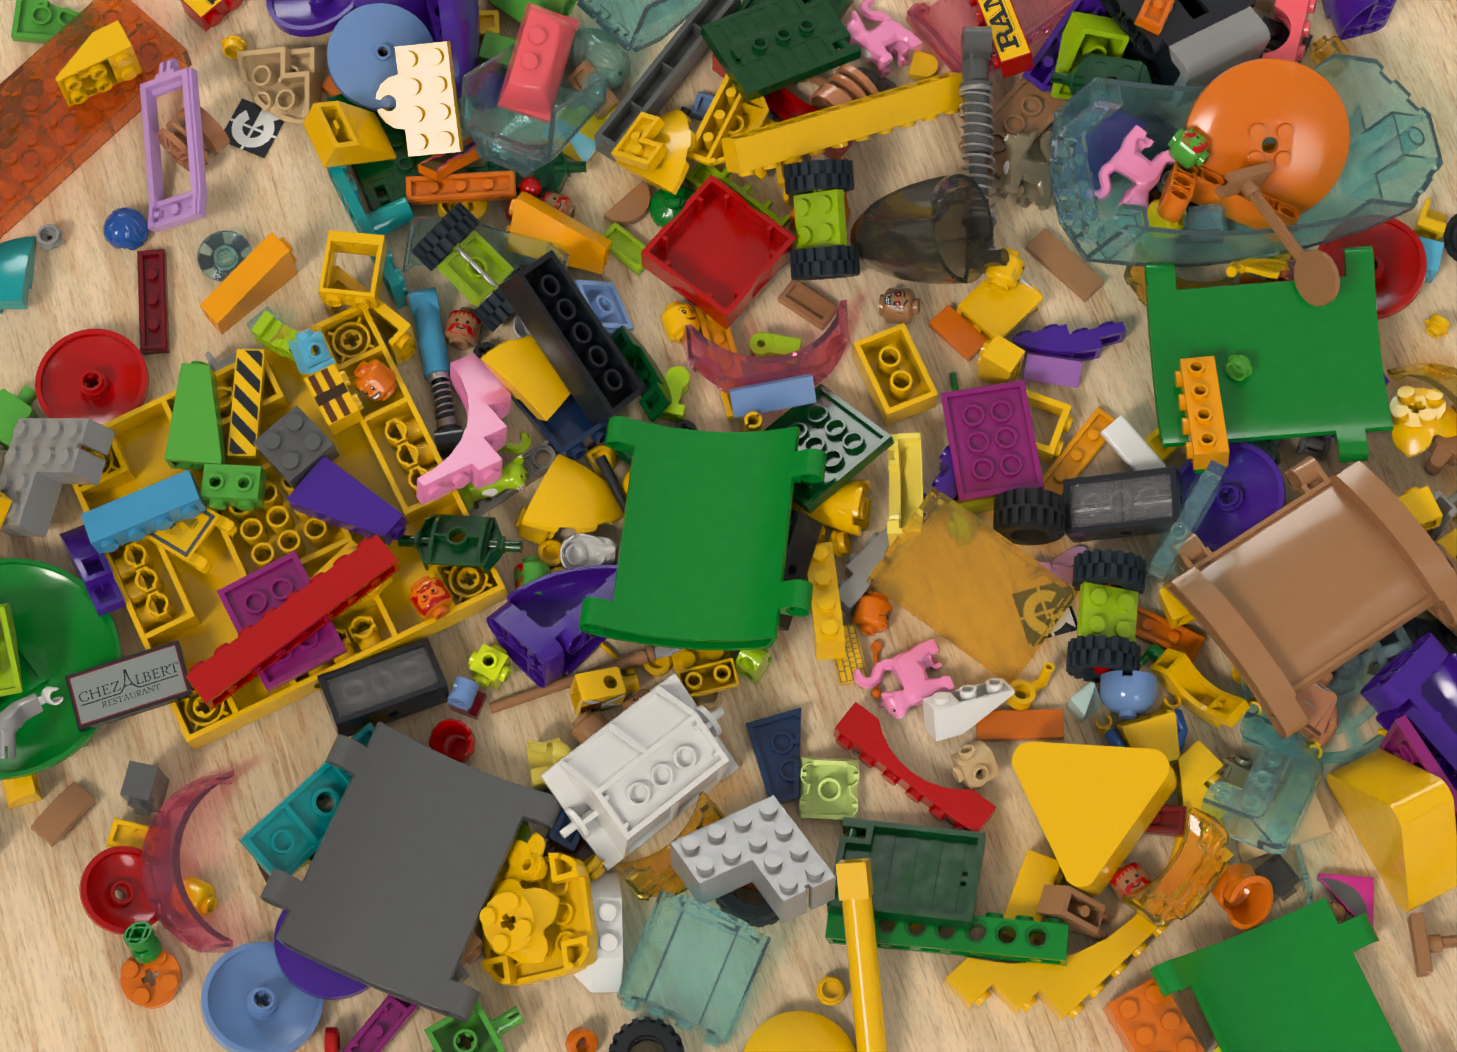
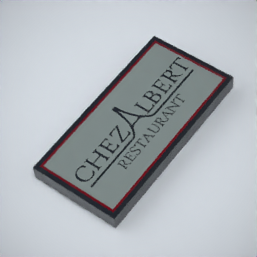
[65,640,194,732]

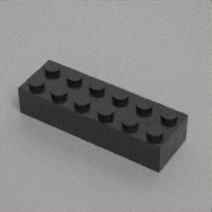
[498,250,646,426]

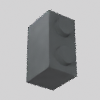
[120,761,170,816]

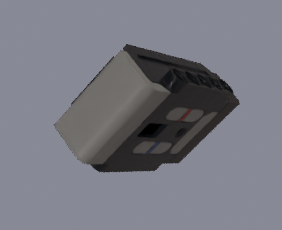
[1099,0,1270,105]

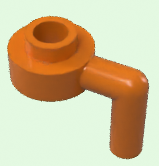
[565,1027,598,1052]

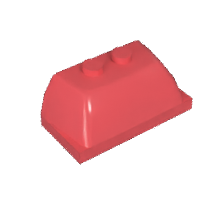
[497,2,579,124]

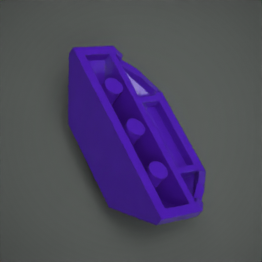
[1021,0,1107,92]

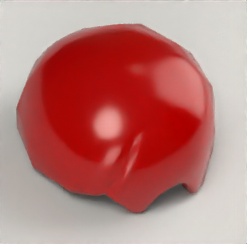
[429,718,476,763]

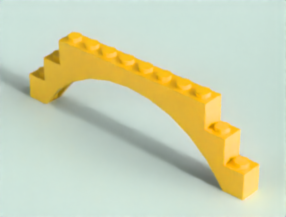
[944,740,1234,1021]

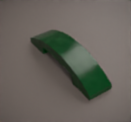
[611,325,672,422]

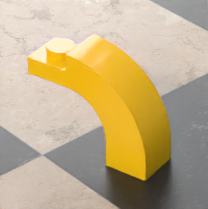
[1150,648,1250,728]

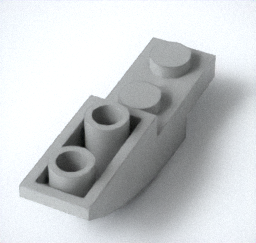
[838,529,888,617]

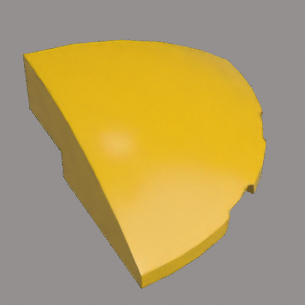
[615,108,695,195]
[480,335,570,421]
[521,453,624,533]

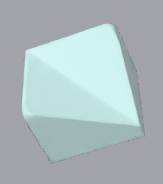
[1067,682,1102,722]

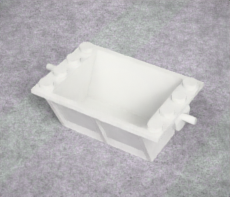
[540,673,739,871]

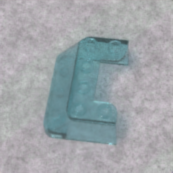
[1200,711,1324,854]

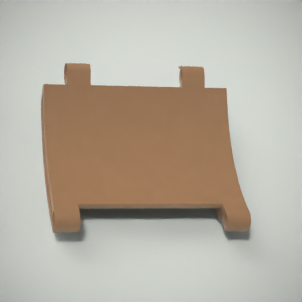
[1164,456,1457,739]

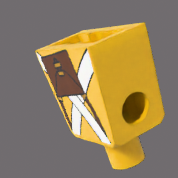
[569,667,639,718]

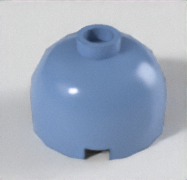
[1099,670,1158,720]

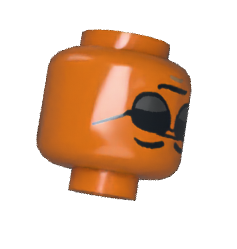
[852,592,893,636]

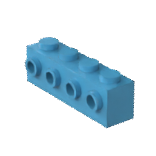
[81,470,207,554]

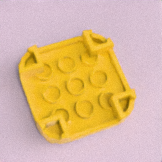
[481,853,598,986]

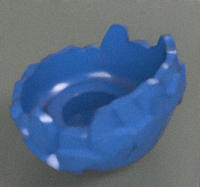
[103,207,149,251]

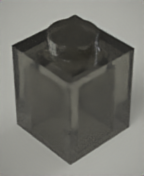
[1254,852,1301,903]

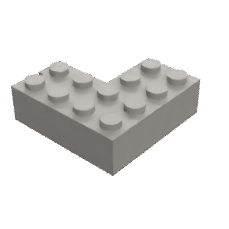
[0,418,115,537]
[670,795,836,924]

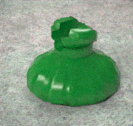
[649,185,695,228]

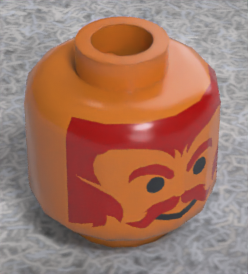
[409,576,453,620]

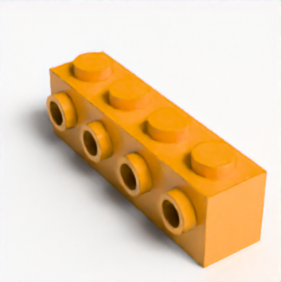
[1174,356,1229,470]

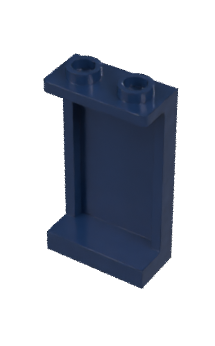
[511,393,608,460]

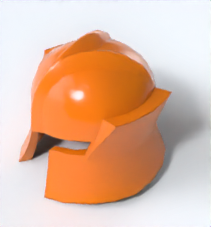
[1212,863,1274,930]

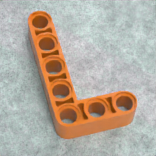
[1157,161,1301,240]

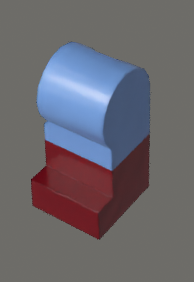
[447,676,487,720]

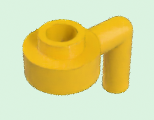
[1006,662,1055,710]

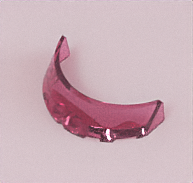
[682,299,849,395]
[141,770,235,953]

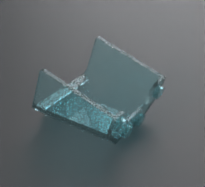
[460,43,608,176]
[617,890,771,1049]

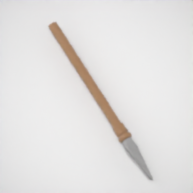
[489,645,683,714]

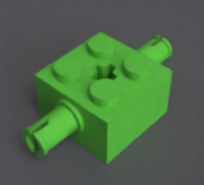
[424,1001,525,1052]

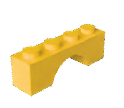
[806,542,846,661]

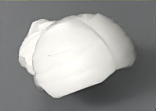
[560,533,617,569]

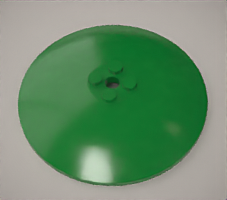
[0,558,122,780]

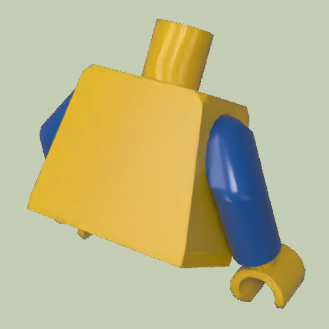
[1095,695,1188,762]

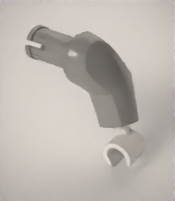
[0,686,63,759]

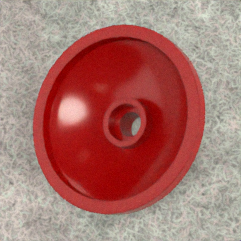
[79,846,169,935]

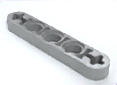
[461,440,556,516]

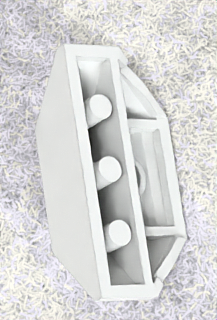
[573,873,623,993]

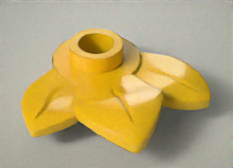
[502,832,548,884]

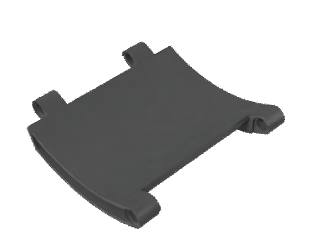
[260,722,562,1022]

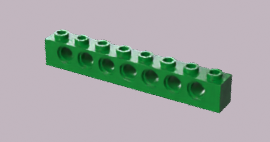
[825,912,1070,966]

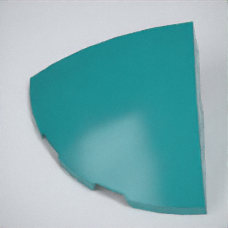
[0,236,36,314]

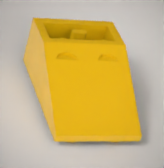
[55,20,142,107]
[303,101,397,168]

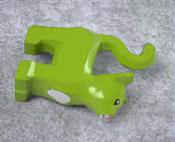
[458,431,531,511]

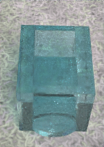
[1184,203,1228,238]

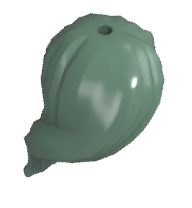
[569,28,631,92]

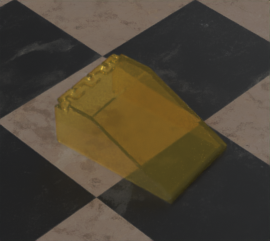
[866,488,1078,684]

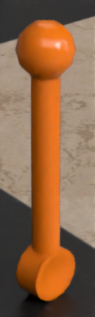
[870,641,882,699]

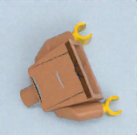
[1247,673,1338,759]

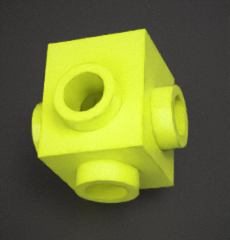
[468,644,512,690]

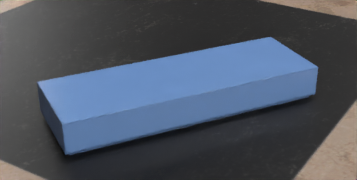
[729,373,817,418]

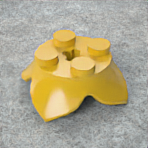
[1389,386,1457,459]
[479,879,560,964]

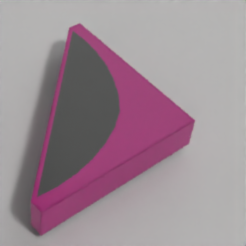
[1317,873,1374,926]

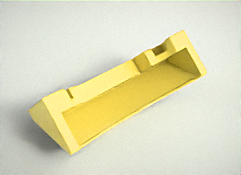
[887,433,923,547]

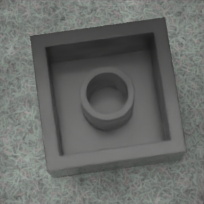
[253,405,340,490]

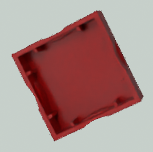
[641,175,797,330]

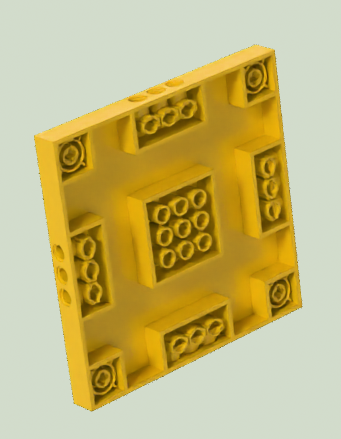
[72,307,508,750]

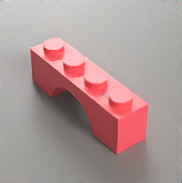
[1262,0,1317,62]

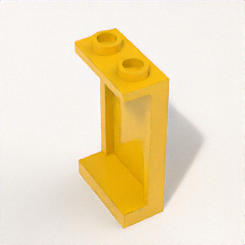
[318,265,417,366]

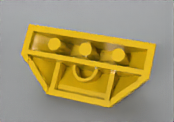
[686,73,770,166]

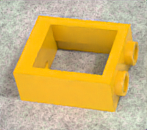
[318,230,388,310]
[1026,389,1074,464]

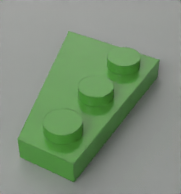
[11,0,96,47]

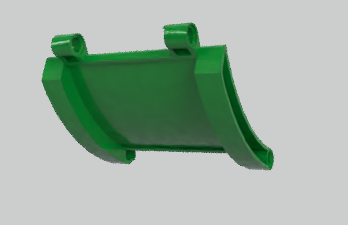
[1145,246,1394,474]
[579,416,827,651]
[1150,897,1403,1052]

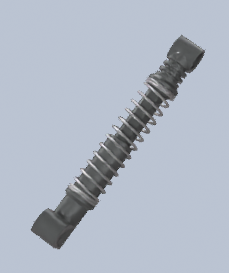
[958,26,998,274]

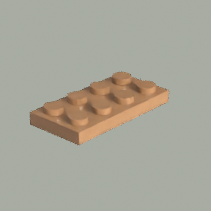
[958,77,1068,181]

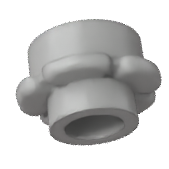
[36,224,63,251]

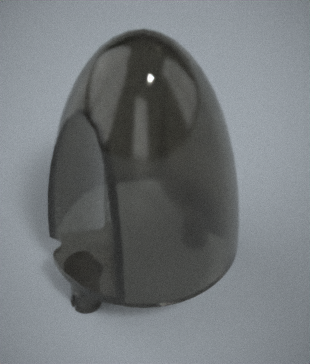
[850,174,1009,284]

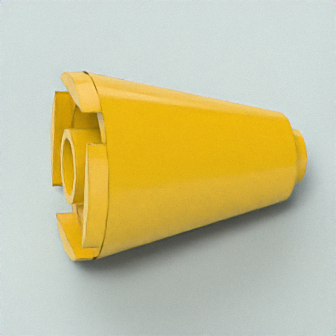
[792,480,872,537]

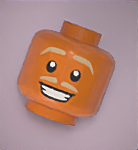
[354,359,397,401]

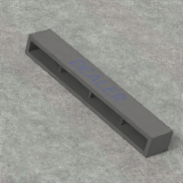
[594,0,741,162]

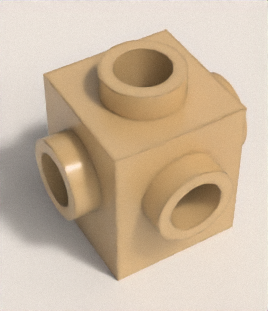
[950,740,1001,789]

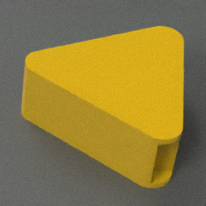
[1012,741,1177,898]
[1326,748,1457,912]

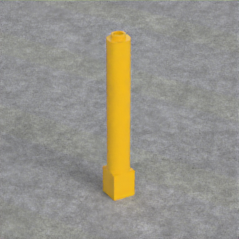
[836,858,888,1052]

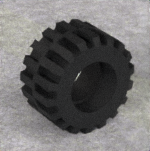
[993,488,1065,545]
[609,1017,684,1052]

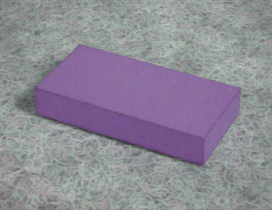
[1023,351,1083,388]

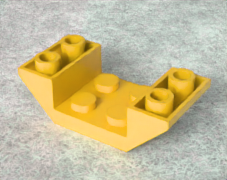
[671,649,740,698]

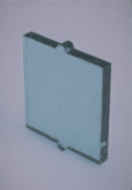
[1294,844,1313,906]

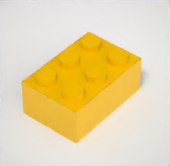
[852,323,938,427]

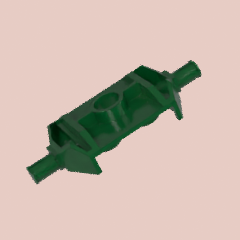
[1050,53,1171,116]
[467,141,587,197]
[398,514,524,574]

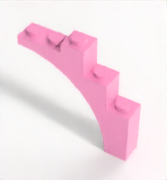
[416,353,511,505]

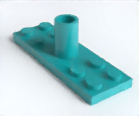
[326,165,415,310]
[238,722,375,876]

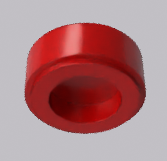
[324,1026,341,1052]

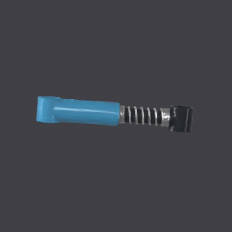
[408,287,464,458]

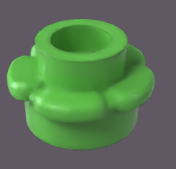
[1225,354,1253,381]

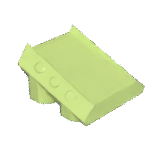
[799,756,860,820]

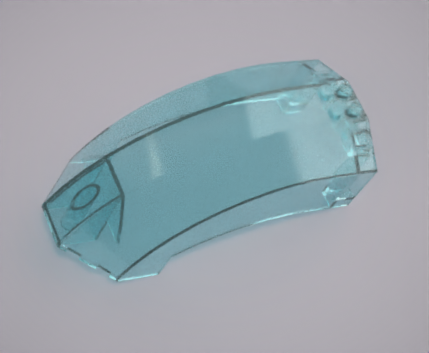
[1049,53,1443,267]

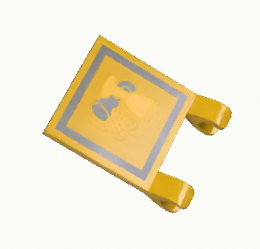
[145,507,238,574]

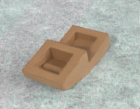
[31,781,96,847]

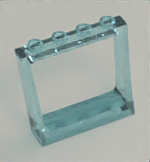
[1145,460,1227,586]

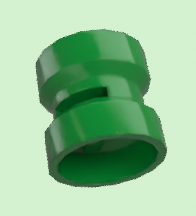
[123,921,163,964]

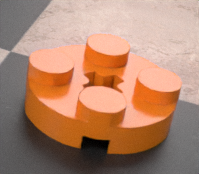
[120,949,183,1009]

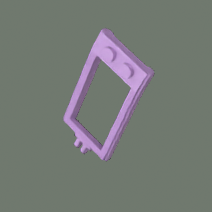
[140,58,207,232]

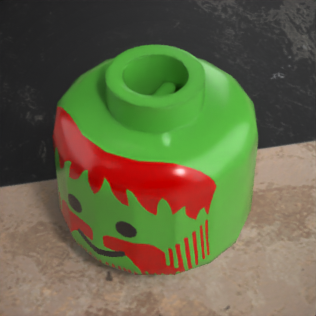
[1167,127,1210,169]
[513,556,551,594]

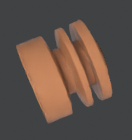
[809,64,879,110]
[156,107,230,172]

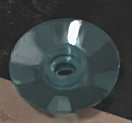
[197,231,252,282]

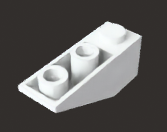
[922,678,1015,741]

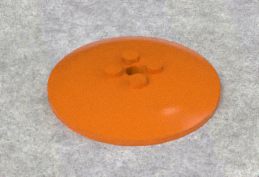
[1184,58,1350,214]

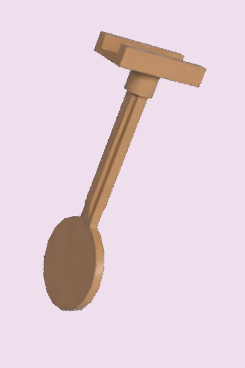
[1214,162,1340,306]
[1407,912,1457,977]

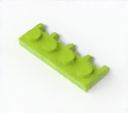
[685,163,790,228]

